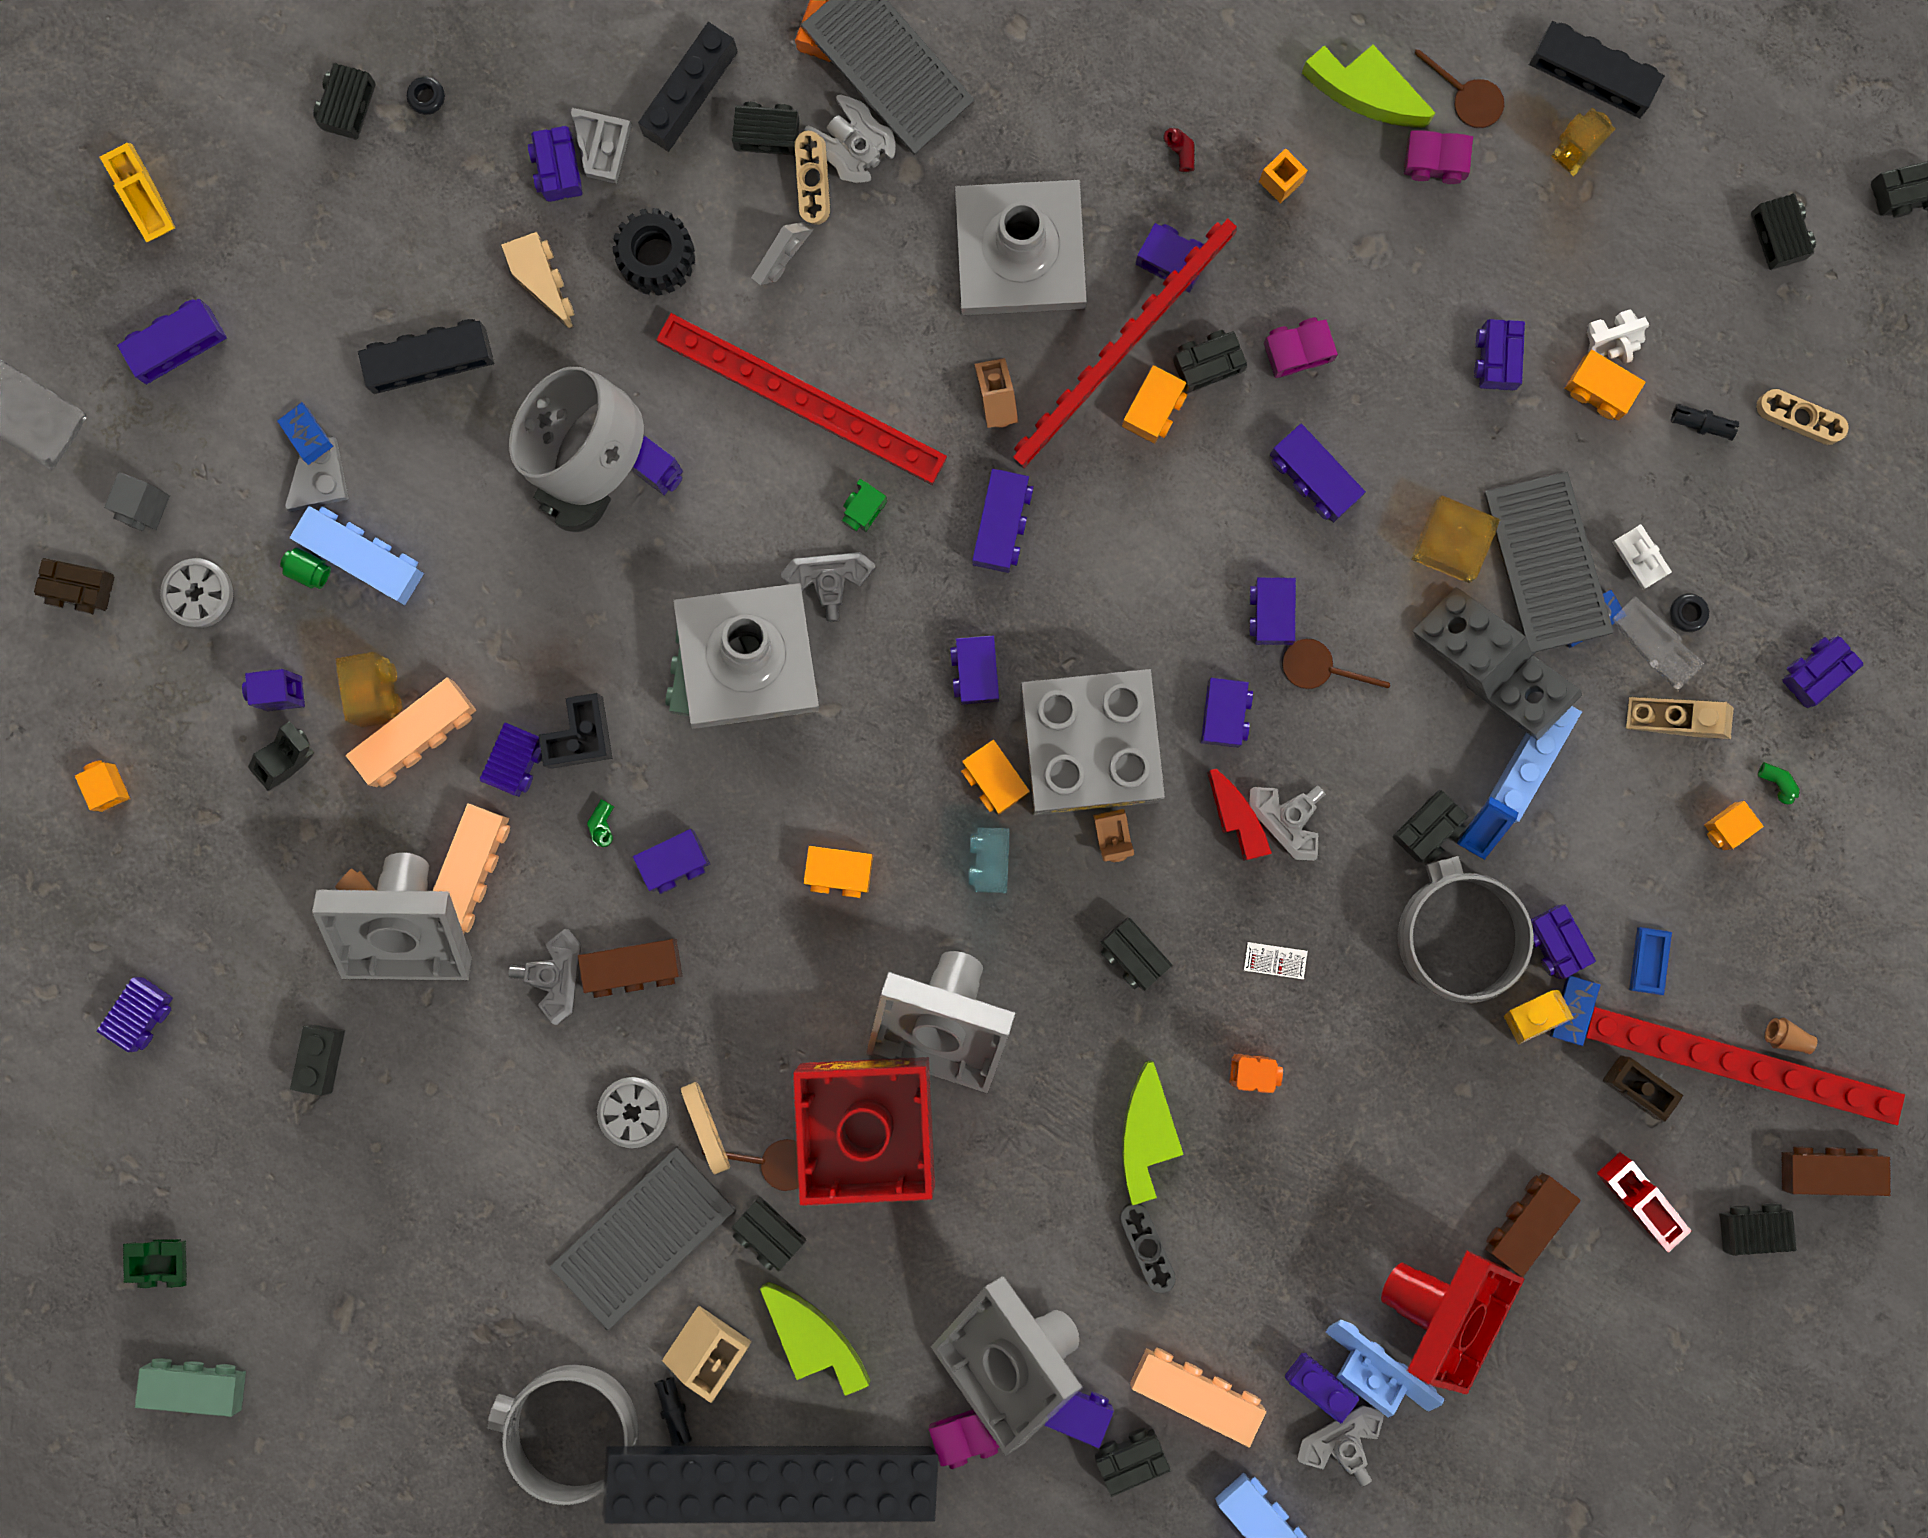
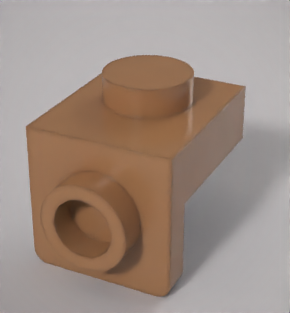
[1093,809,1134,862]

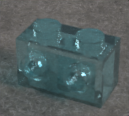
[969,827,1010,894]

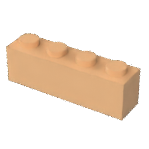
[346,678,477,788]
[433,803,510,934]
[1130,1347,1266,1448]

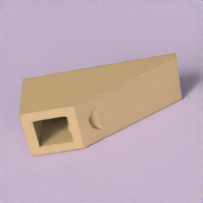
[501,232,575,328]
[1626,697,1734,739]

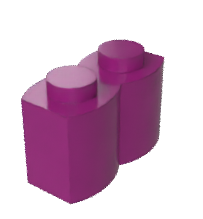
[1404,130,1473,184]
[1264,317,1338,378]
[929,1409,999,1469]

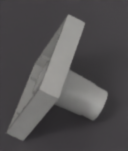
[955,180,1087,315]
[673,583,819,729]
[312,853,472,980]
[866,951,1015,1093]
[931,1276,1082,1456]

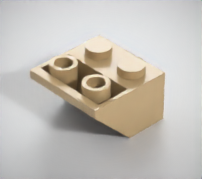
[662,1305,752,1403]

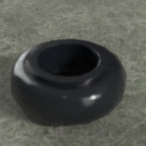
[406,76,445,115]
[1670,594,1710,632]

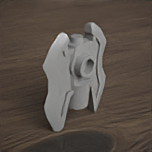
[804,95,896,183]

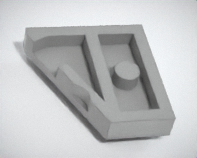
[571,108,632,184]
[751,222,814,285]
[285,437,349,512]

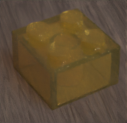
[1411,495,1501,583]
[335,652,402,727]

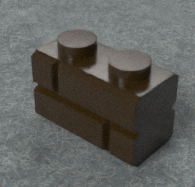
[34,558,115,615]
[1603,1055,1683,1122]

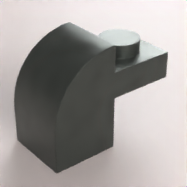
[533,488,611,532]
[248,722,314,791]

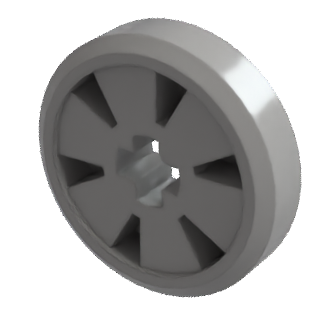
[160,558,233,628]
[597,1077,669,1148]

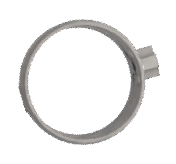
[509,367,644,505]
[1398,856,1534,1004]
[487,1365,638,1505]

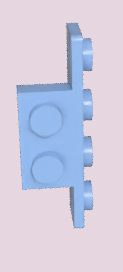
[1326,1320,1445,1418]

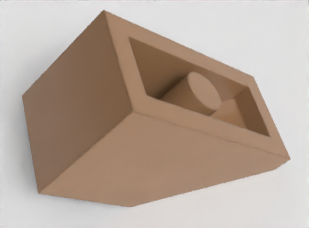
[975,358,1018,428]

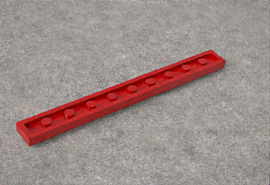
[1013,218,1237,469]
[656,313,947,486]
[1586,1007,1905,1126]

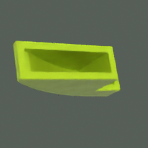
[1302,45,1435,128]
[1122,1060,1184,1206]
[760,1282,870,1396]

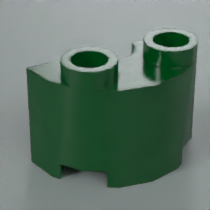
[123,1239,187,1288]

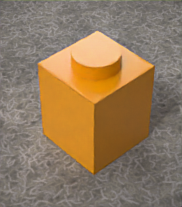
[1259,149,1308,204]
[75,760,130,812]
[1704,801,1764,850]

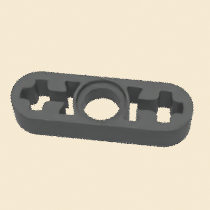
[1120,1203,1176,1293]

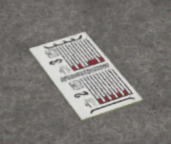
[1244,942,1308,979]

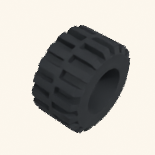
[612,208,696,296]

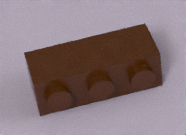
[578,939,683,998]
[1782,1146,1891,1196]
[1485,1173,1581,1278]

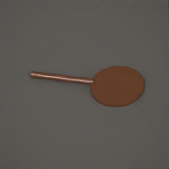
[1415,49,1504,128]
[1282,639,1390,689]
[702,1139,799,1191]

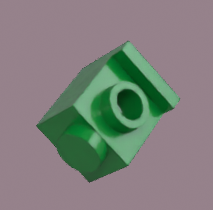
[841,479,887,532]

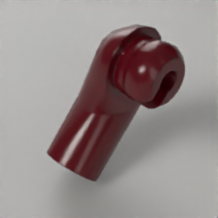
[1163,128,1195,172]

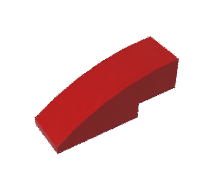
[1207,769,1272,861]
[1596,1152,1692,1252]

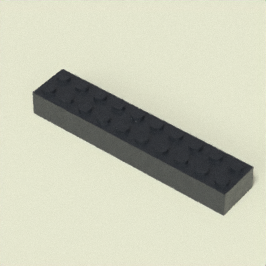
[602,1446,938,1524]

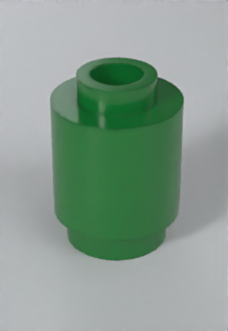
[280,547,331,589]

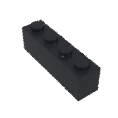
[638,21,738,152]
[1529,21,1665,119]
[358,319,495,394]

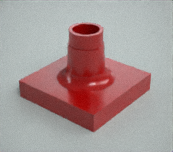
[1381,1251,1525,1395]

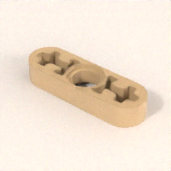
[795,131,830,225]
[1756,389,1848,445]
[681,1082,730,1175]

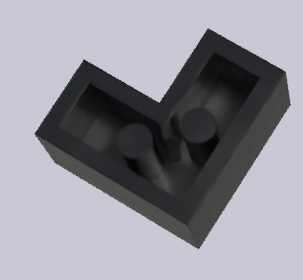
[539,693,613,769]

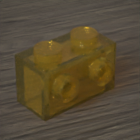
[1551,107,1616,176]

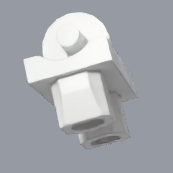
[1587,310,1649,364]
[1612,524,1672,590]

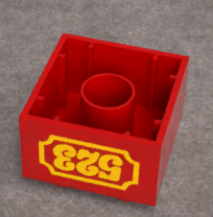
[793,1057,935,1205]

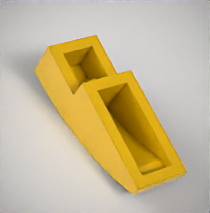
[99,143,175,243]

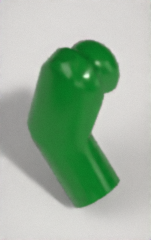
[1758,762,1800,805]
[587,799,614,847]

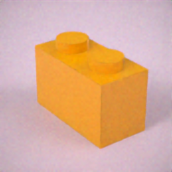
[1564,349,1646,420]
[1122,365,1188,444]
[961,739,1030,815]
[804,846,874,898]

